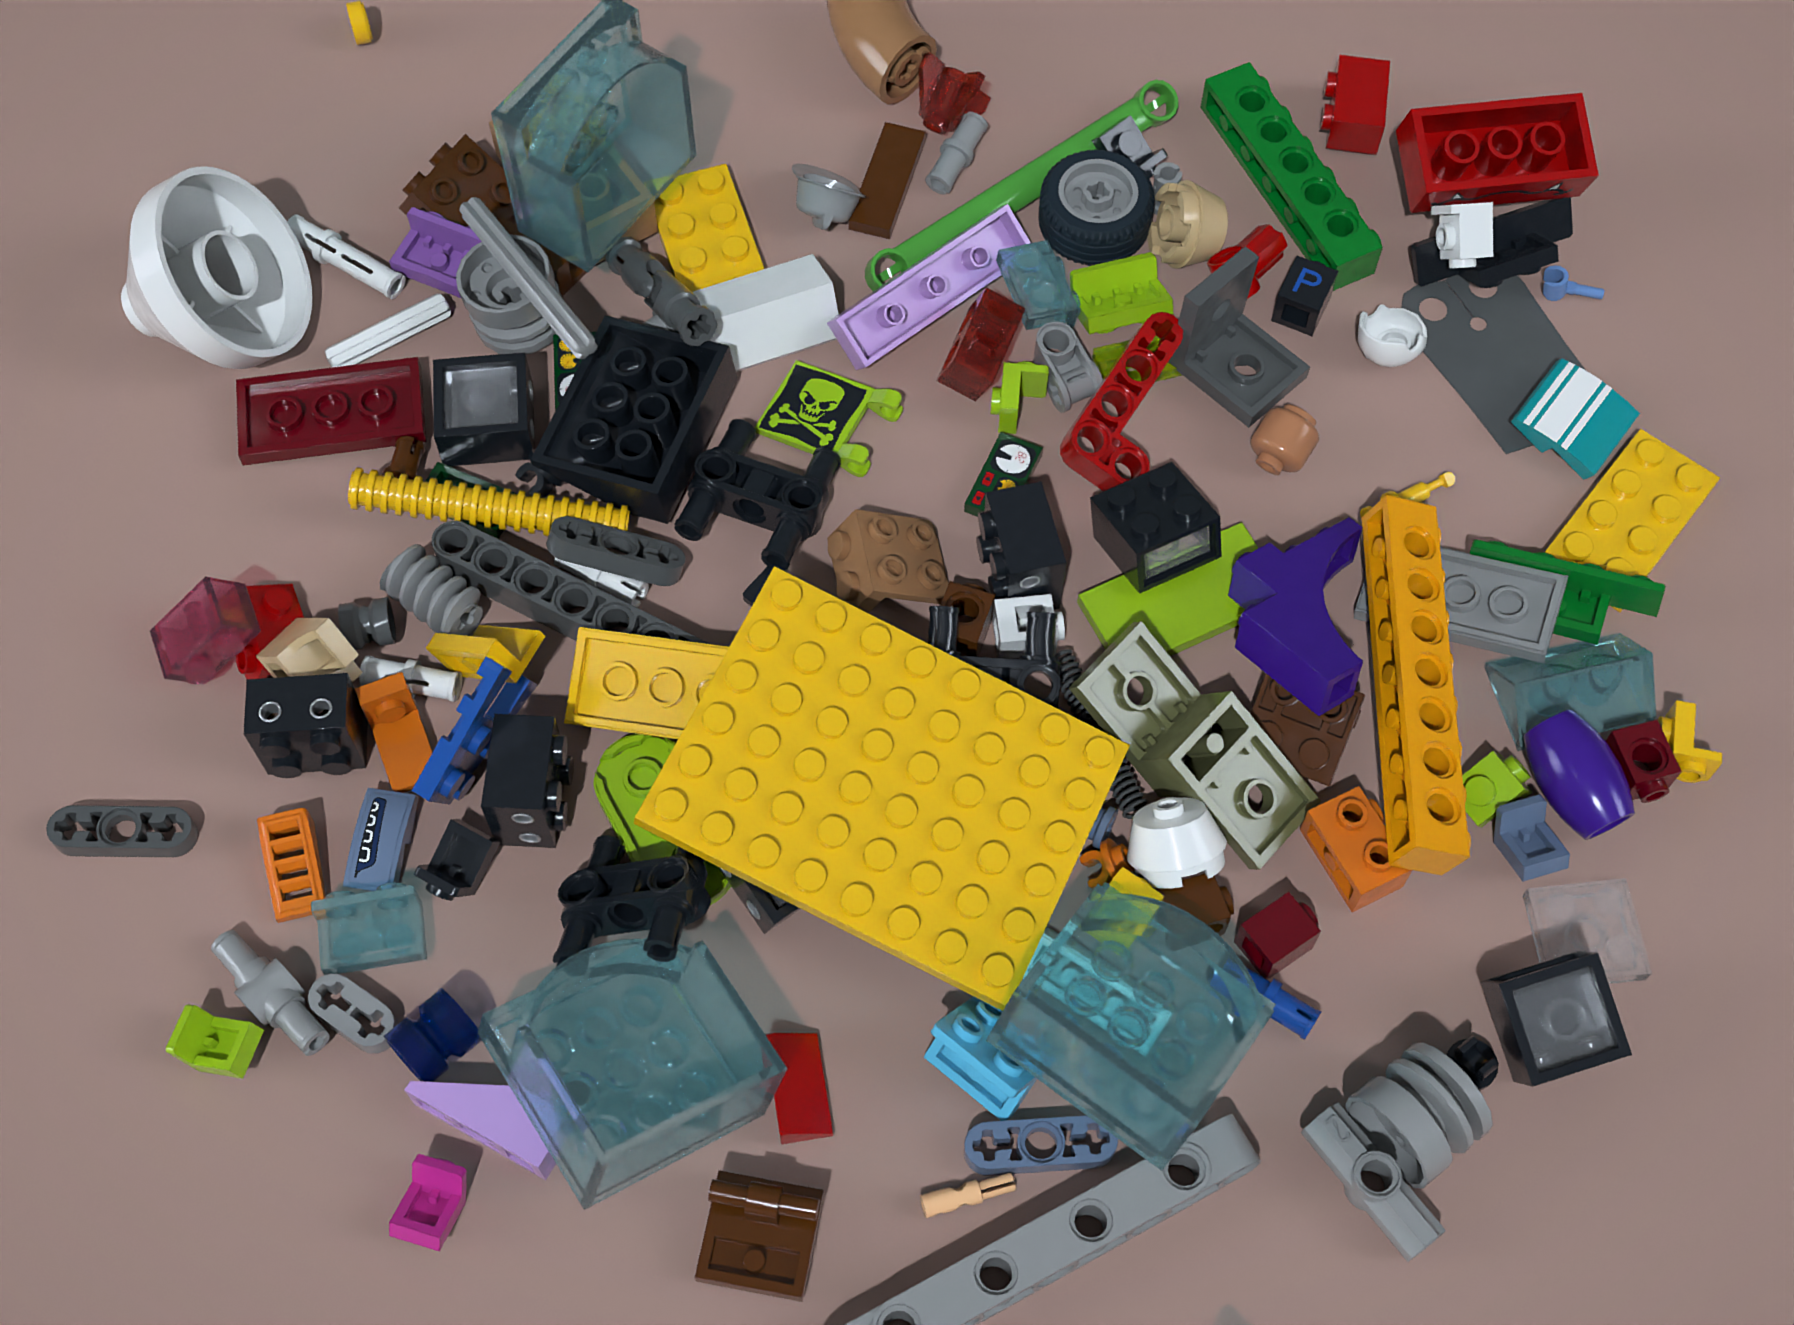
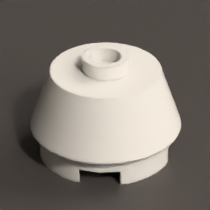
[1127,797,1227,889]

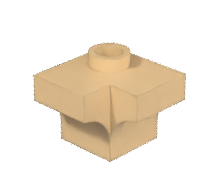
[256,618,363,683]

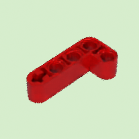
[1060,312,1183,491]

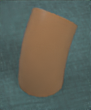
[827,0,937,105]

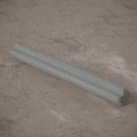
[459,197,597,359]

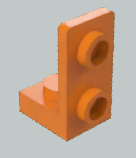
[355,672,433,793]

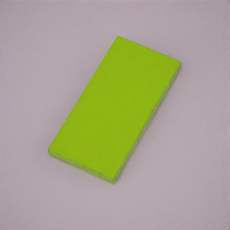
[1077,522,1258,656]

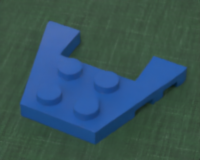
[412,656,538,805]

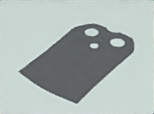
[1401,275,1585,454]

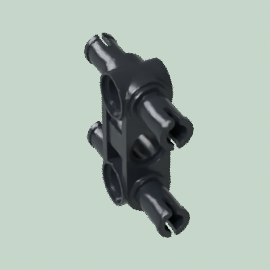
[674,419,841,571]
[928,606,1061,709]
[552,835,711,973]

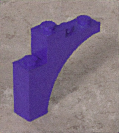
[1228,517,1363,716]

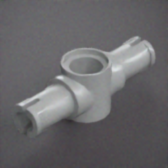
[211,930,330,1056]

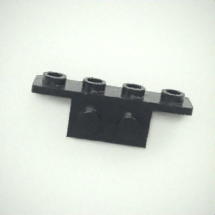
[1411,197,1573,288]

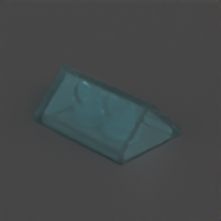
[1484,633,1656,751]

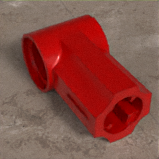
[1207,224,1288,298]

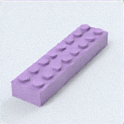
[827,204,1036,370]

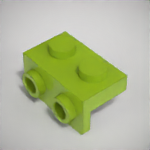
[1070,252,1173,334]

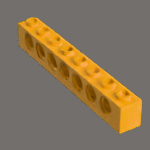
[1362,494,1471,875]

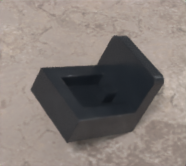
[414,819,500,901]

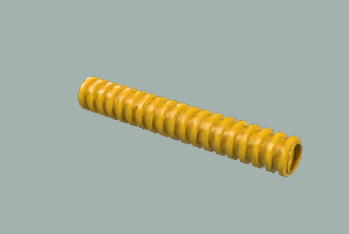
[348,467,630,536]

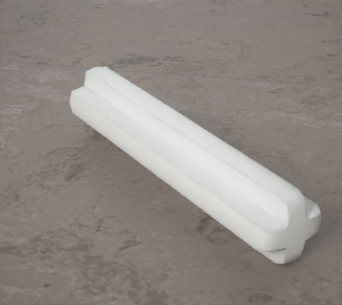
[325,293,451,367]

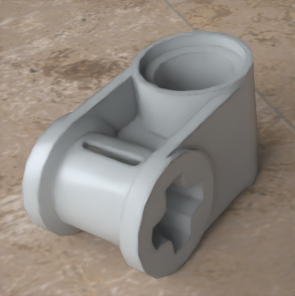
[1033,321,1103,413]

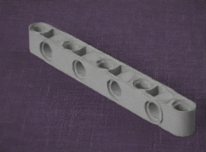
[845,1114,1261,1325]

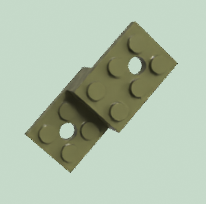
[1069,621,1321,870]

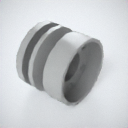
[456,235,563,354]
[1345,1042,1493,1188]

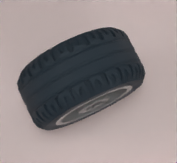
[1038,150,1155,266]

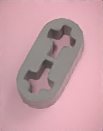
[308,974,399,1054]

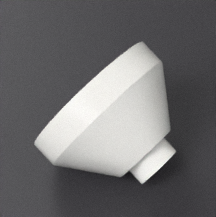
[121,167,312,369]

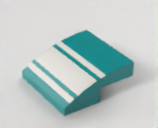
[1511,358,1640,480]

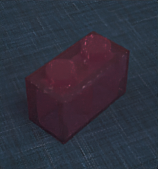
[150,576,261,685]

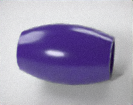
[1524,709,1635,840]

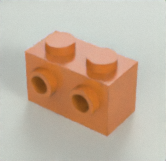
[1300,786,1413,913]

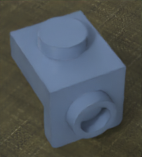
[1493,794,1570,882]

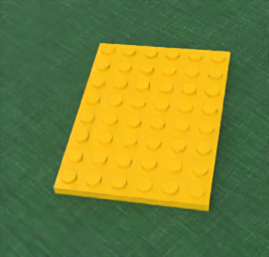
[634,566,1130,1012]

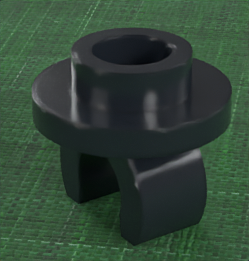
[515,448,565,498]
[1446,1036,1499,1091]

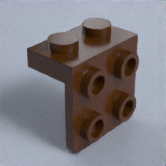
[399,134,527,227]

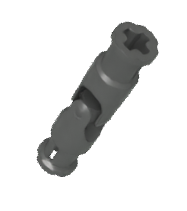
[605,237,718,346]

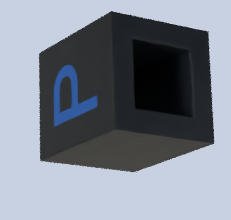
[1271,256,1339,336]

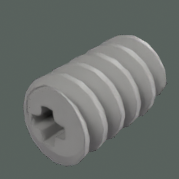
[379,544,483,636]

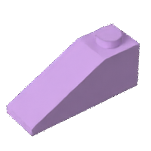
[404,1081,580,1181]

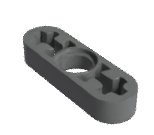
[546,516,686,586]
[46,805,198,858]

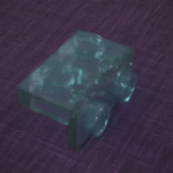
[996,240,1080,330]
[311,882,427,975]

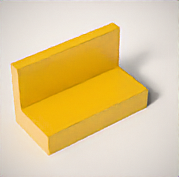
[426,625,545,683]

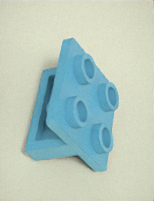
[924,996,1058,1121]

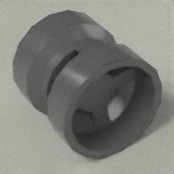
[338,597,396,650]

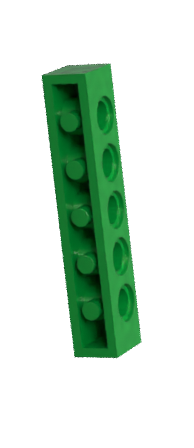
[1200,62,1383,291]

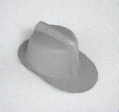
[792,163,865,230]

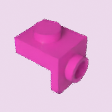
[389,1154,467,1252]

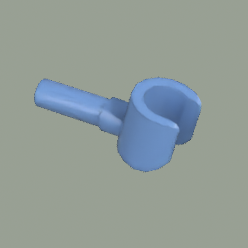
[1543,265,1604,301]

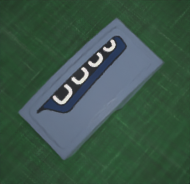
[343,788,419,894]

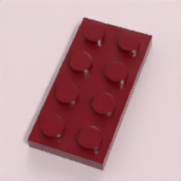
[236,357,427,465]

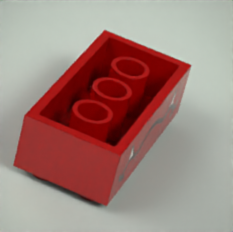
[1396,93,1599,213]

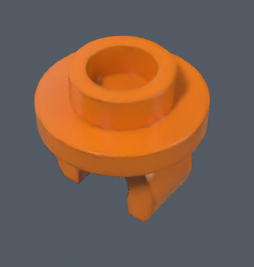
[1079,838,1134,891]

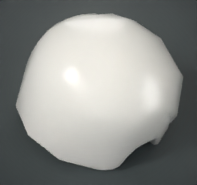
[1358,304,1427,367]

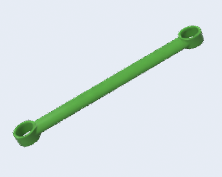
[865,80,1178,291]

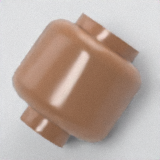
[1250,404,1319,475]

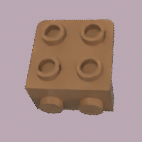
[827,509,948,613]

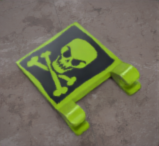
[754,360,903,477]

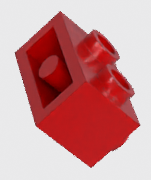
[1320,55,1390,155]

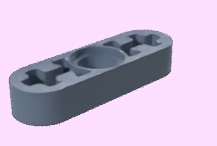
[964,1115,1118,1175]

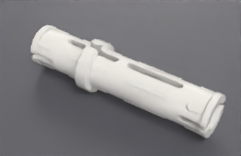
[287,214,406,299]

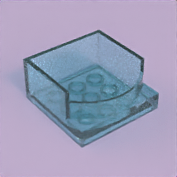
[491,0,697,273]
[986,882,1276,1171]
[478,937,788,1210]

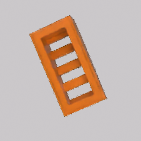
[257,808,328,923]

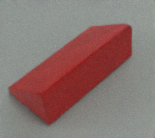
[765,1033,833,1145]

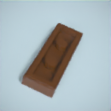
[848,122,926,239]

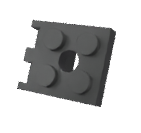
[1168,246,1310,428]

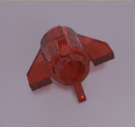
[918,53,991,135]

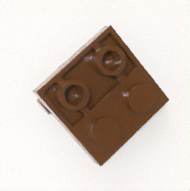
[1251,674,1366,787]
[695,1170,824,1302]

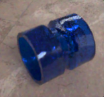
[383,988,484,1082]

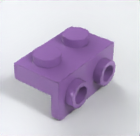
[389,207,481,298]

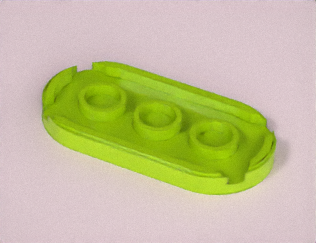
[593,734,731,905]

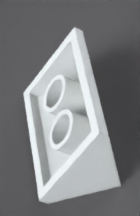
[692,254,839,372]

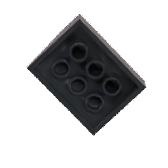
[530,315,738,524]

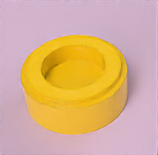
[346,0,373,45]

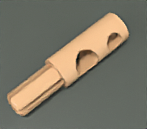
[920,1173,1016,1219]

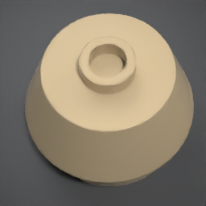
[1147,180,1228,269]

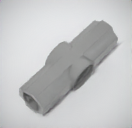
[1301,1102,1446,1262]

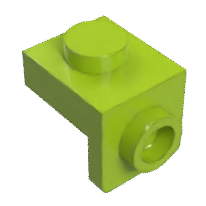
[990,361,1049,434]
[1462,751,1533,828]
[166,1004,264,1079]

